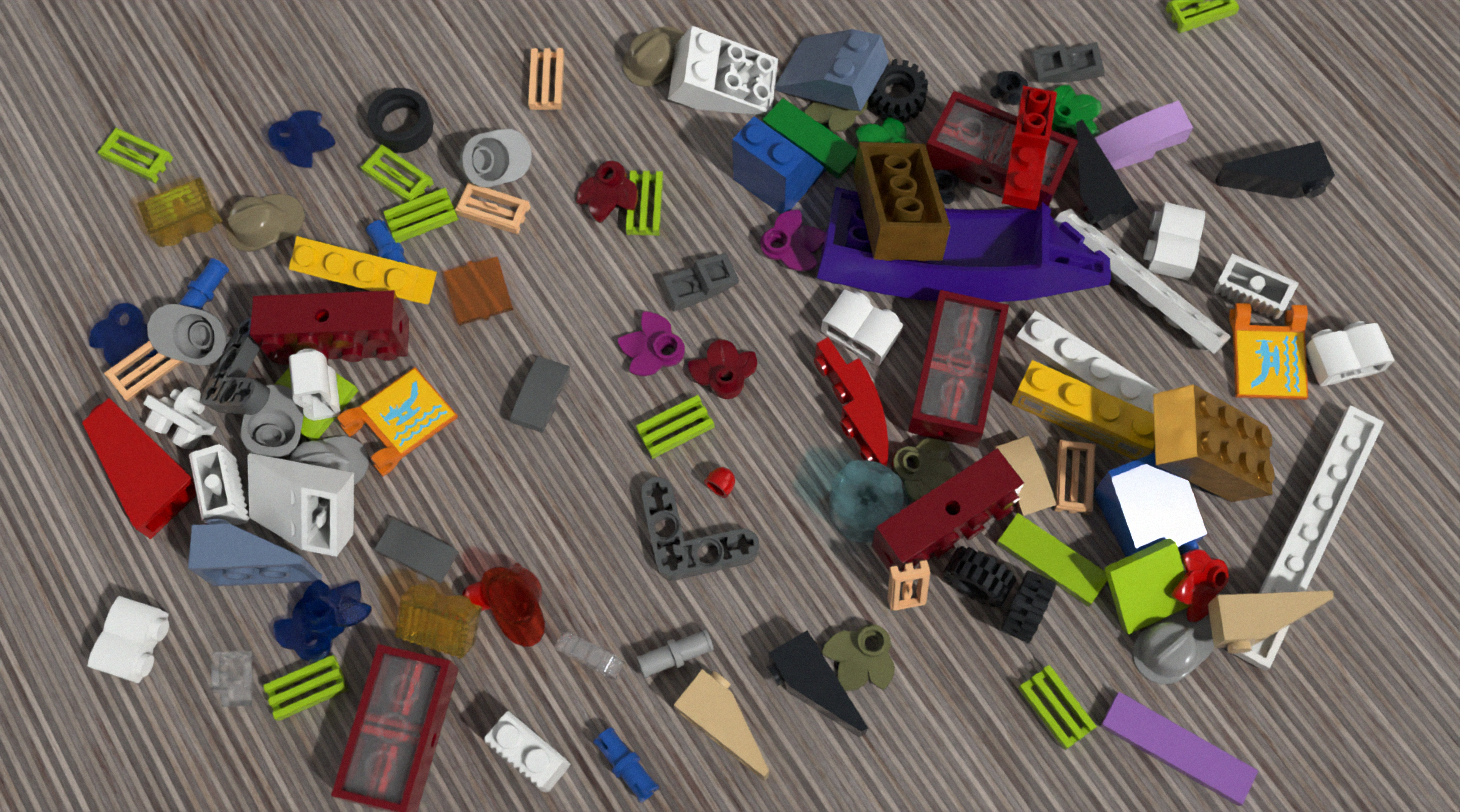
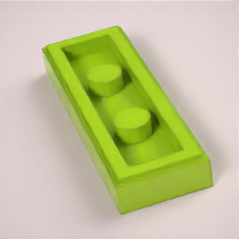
[996,513,1107,607]

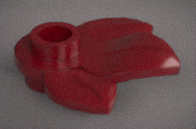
[576,161,638,223]
[688,339,758,399]

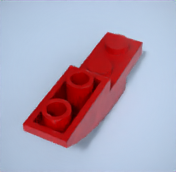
[1001,86,1057,210]
[814,337,888,475]

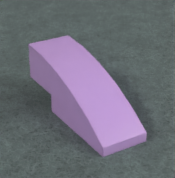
[1095,101,1193,170]

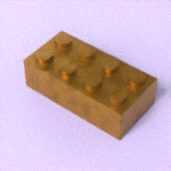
[853,142,951,261]
[1153,384,1275,502]

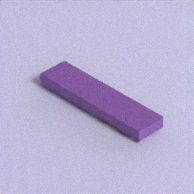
[1100,692,1258,806]

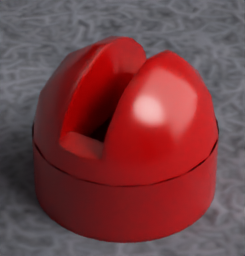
[704,467,735,498]
[461,581,492,612]

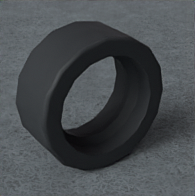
[367,88,434,153]

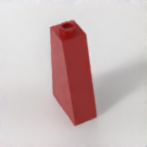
[82,398,197,539]

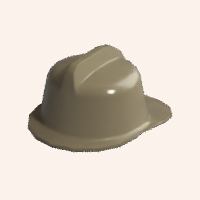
[623,26,685,87]
[226,194,305,252]

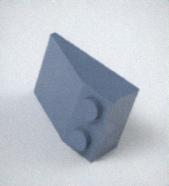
[775,29,889,112]
[188,519,322,586]

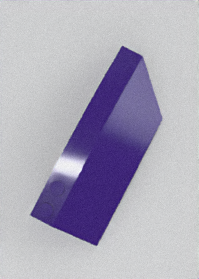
[817,187,1111,302]

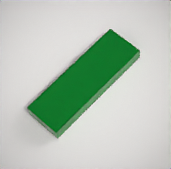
[762,98,858,179]

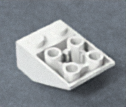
[668,26,778,115]
[247,453,354,557]

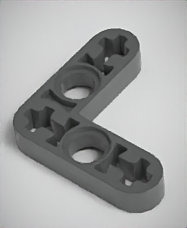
[201,317,270,415]
[641,477,759,580]

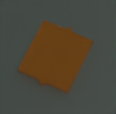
[444,256,513,326]

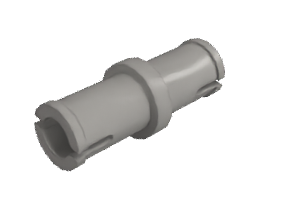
[636,629,714,679]

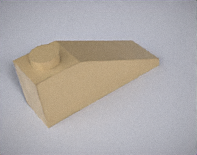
[1208,590,1334,654]
[674,669,769,782]

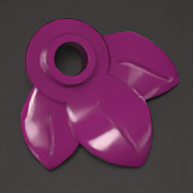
[760,210,826,271]
[618,312,685,377]

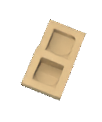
[994,436,1057,516]

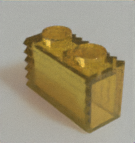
[137,177,222,247]
[394,584,482,659]

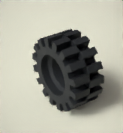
[868,59,928,123]
[942,546,1016,608]
[1001,570,1056,644]

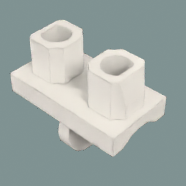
[143,387,217,449]

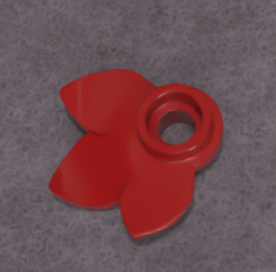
[1172,549,1229,622]

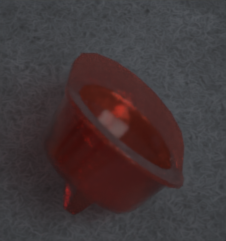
[481,563,545,647]

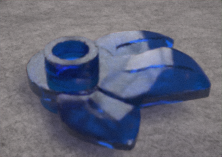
[268,110,335,168]
[89,303,157,367]
[301,580,372,633]
[273,594,347,663]

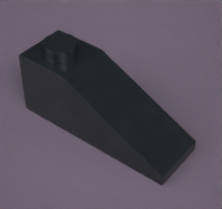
[1076,119,1139,230]
[1215,141,1335,199]
[766,630,868,737]

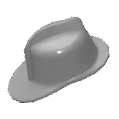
[456,129,532,187]
[147,304,231,366]
[241,385,304,459]
[288,436,369,485]
[1133,608,1214,685]

